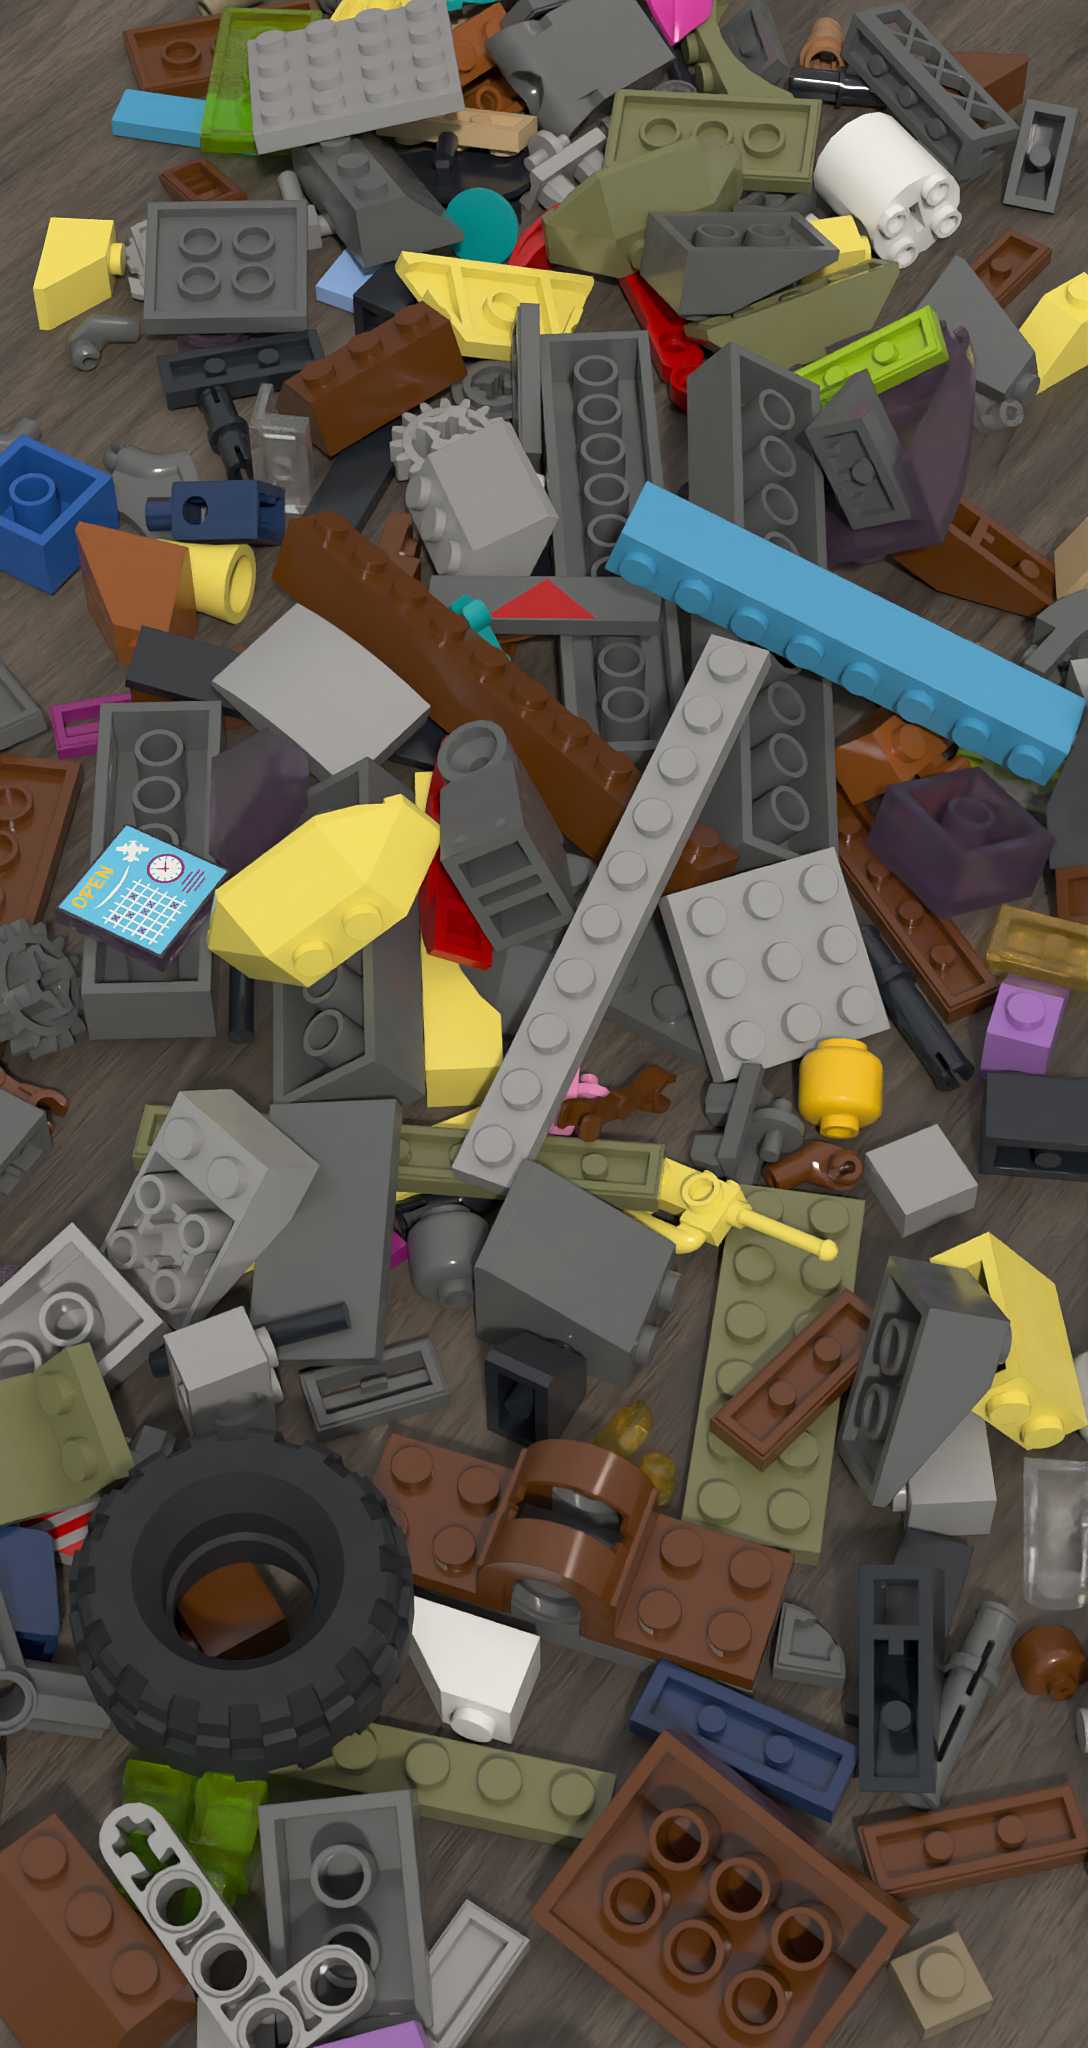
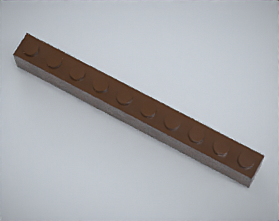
[271,510,740,920]

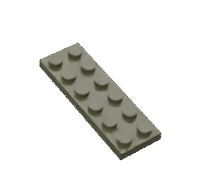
[682,1183,866,1566]

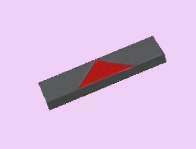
[428,575,666,636]

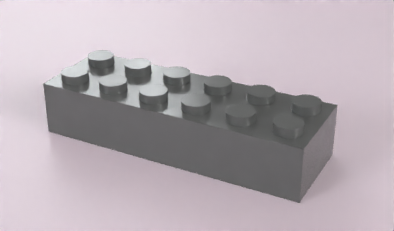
[81,700,228,1040]
[272,756,425,1106]

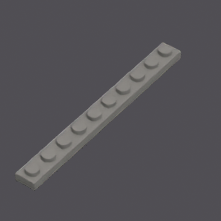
[451,634,771,1197]

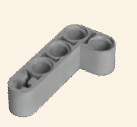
[99,1803,376,2048]

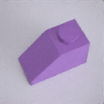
[978,973,1071,1079]

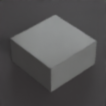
[863,1124,978,1238]

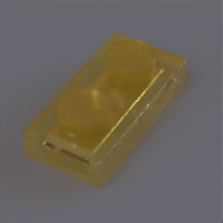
[985,904,1088,993]

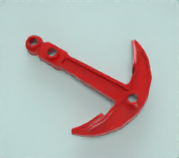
[508,203,704,413]

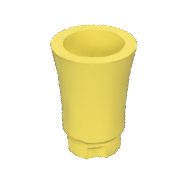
[156,539,256,625]

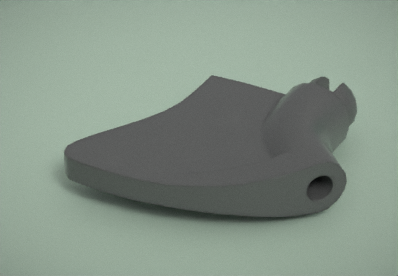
[103,442,199,542]

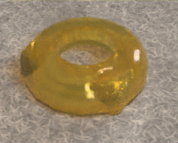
[591,1400,654,1460]

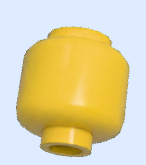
[798,1038,883,1139]

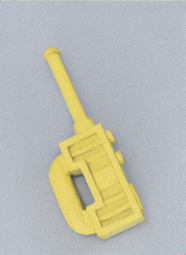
[617,1158,838,1262]

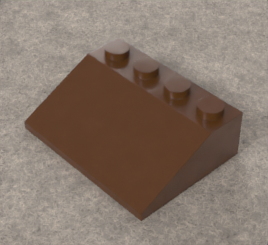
[528,1728,920,2048]

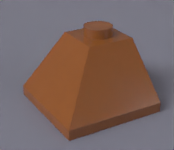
[75,521,199,666]

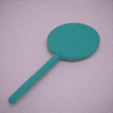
[446,187,519,264]

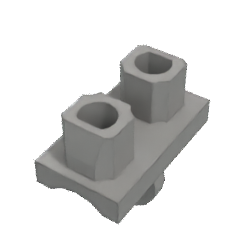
[519,127,607,212]

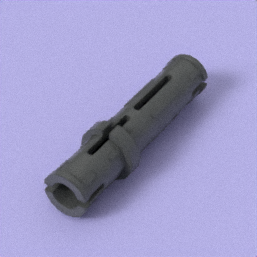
[894,1600,1021,1813]

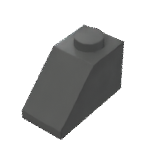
[1003,98,1082,214]

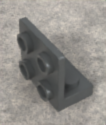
[805,371,920,530]

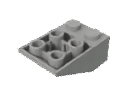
[100,1089,320,1330]

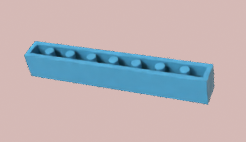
[604,481,1088,786]

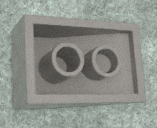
[0,1222,174,1392]

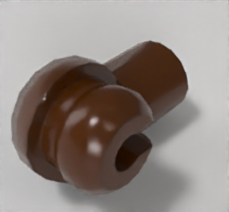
[762,1141,864,1191]

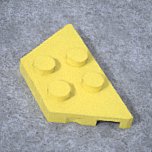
[395,251,594,362]

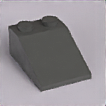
[640,212,840,321]
[834,1256,1012,1508]
[258,1788,434,2044]

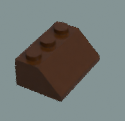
[275,301,468,457]
[0,1812,197,2048]

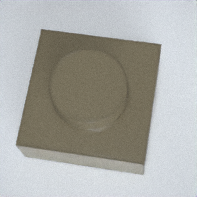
[887,1931,994,2041]

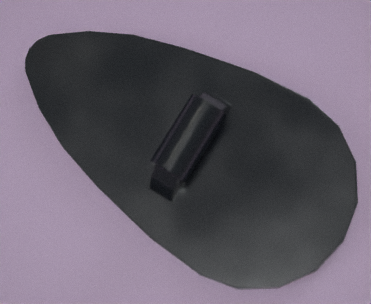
[398,131,531,204]

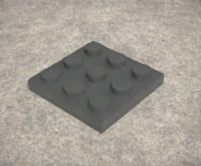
[143,199,308,335]

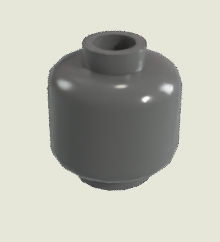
[406,1204,491,1310]

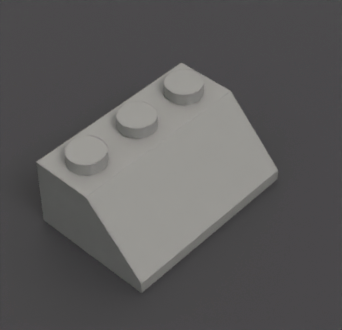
[405,420,559,576]

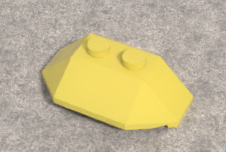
[206,794,440,988]

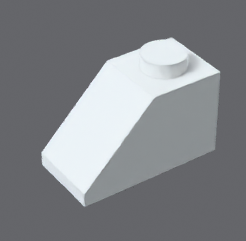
[409,1596,540,1745]

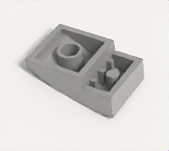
[211,603,431,782]

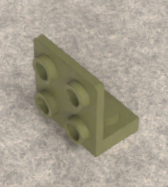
[0,1342,135,1527]

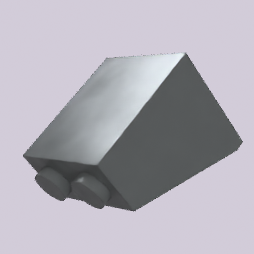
[474,1159,683,1388]

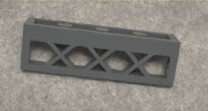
[840,1,1020,182]

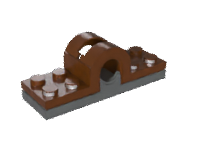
[371,1432,795,1699]

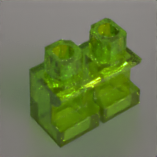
[114,1759,271,1920]

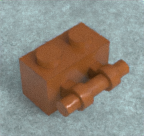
[835,706,972,831]

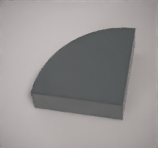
[772,1602,846,1690]

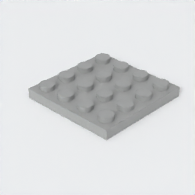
[247,0,466,155]

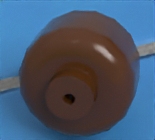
[1011,1623,1088,1701]

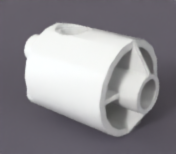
[813,112,962,269]

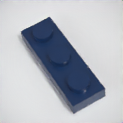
[629,1658,859,1823]

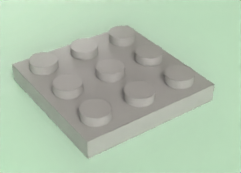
[658,847,891,1083]

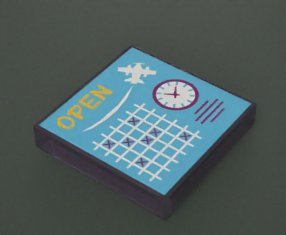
[54,823,232,972]

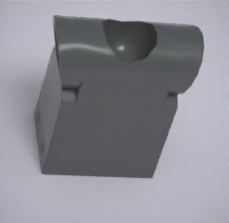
[485,0,675,141]
[437,720,577,953]

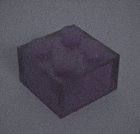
[865,766,1056,919]

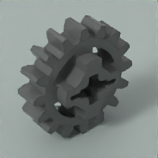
[0,918,86,1060]

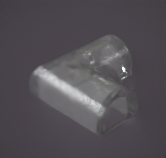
[1022,1457,1088,1611]

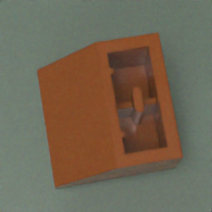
[452,1,528,114]

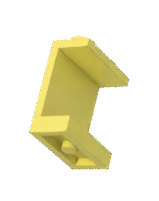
[929,1232,1088,1450]

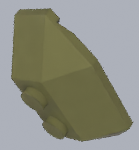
[541,135,744,279]
[684,258,900,372]

